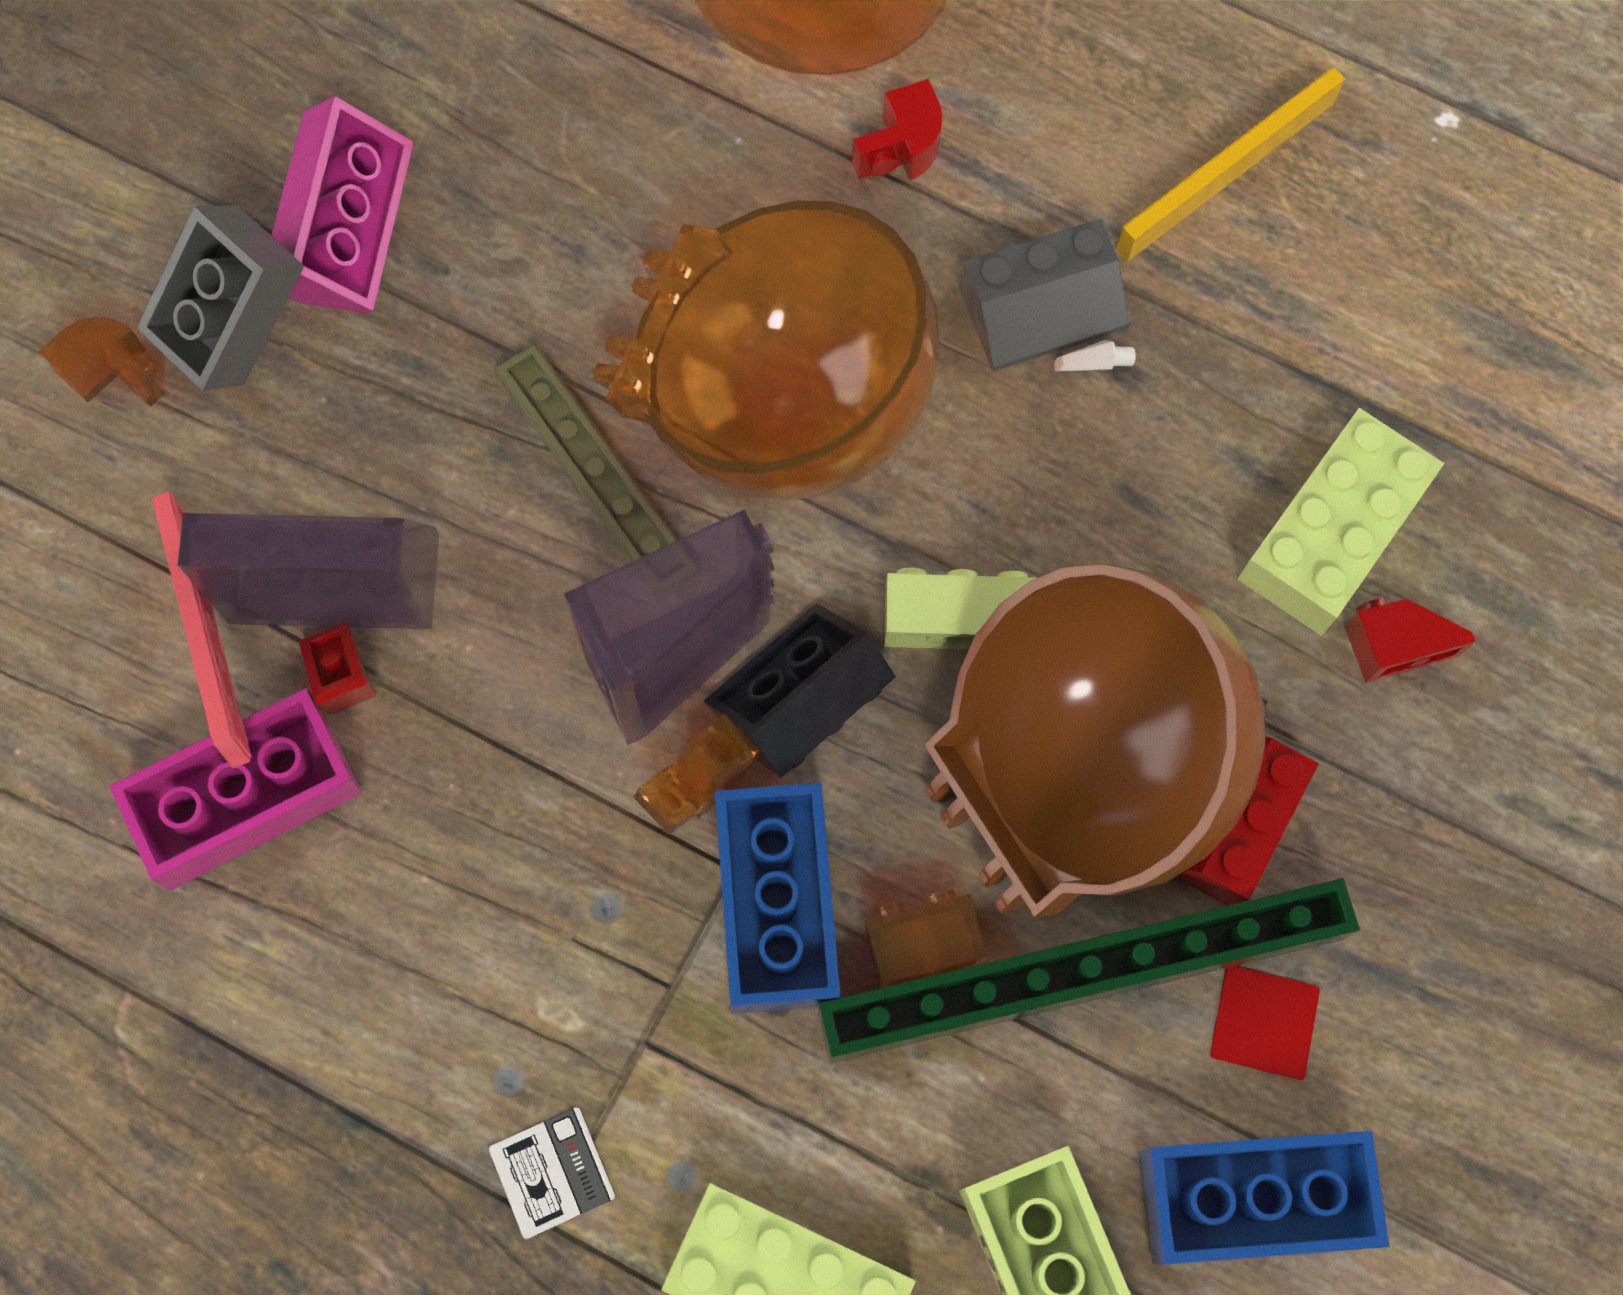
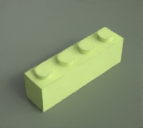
[884,568,1036,649]

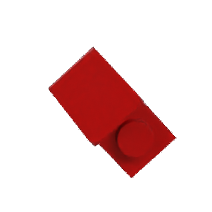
[299,622,377,714]

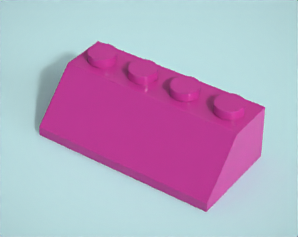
[271,96,414,313]

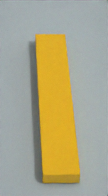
[1116,68,1345,262]

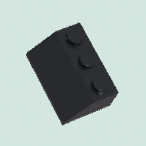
[704,603,896,778]

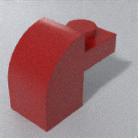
[852,79,943,181]

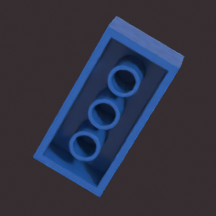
[715,782,840,1014]
[1139,1131,1390,1265]

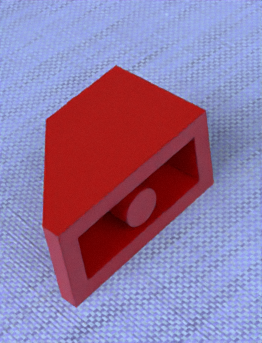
[1344,597,1476,683]

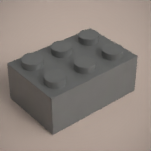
[137,204,304,391]

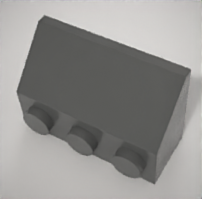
[959,219,1129,371]

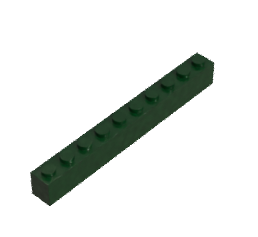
[817,878,1360,1064]

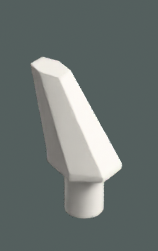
[1054,340,1136,372]

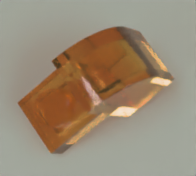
[38,317,164,407]
[634,714,760,835]

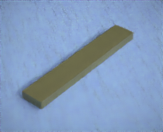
[494,343,700,603]

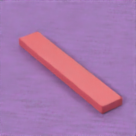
[152,491,252,768]

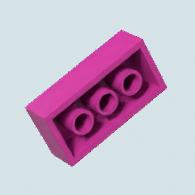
[109,688,363,891]

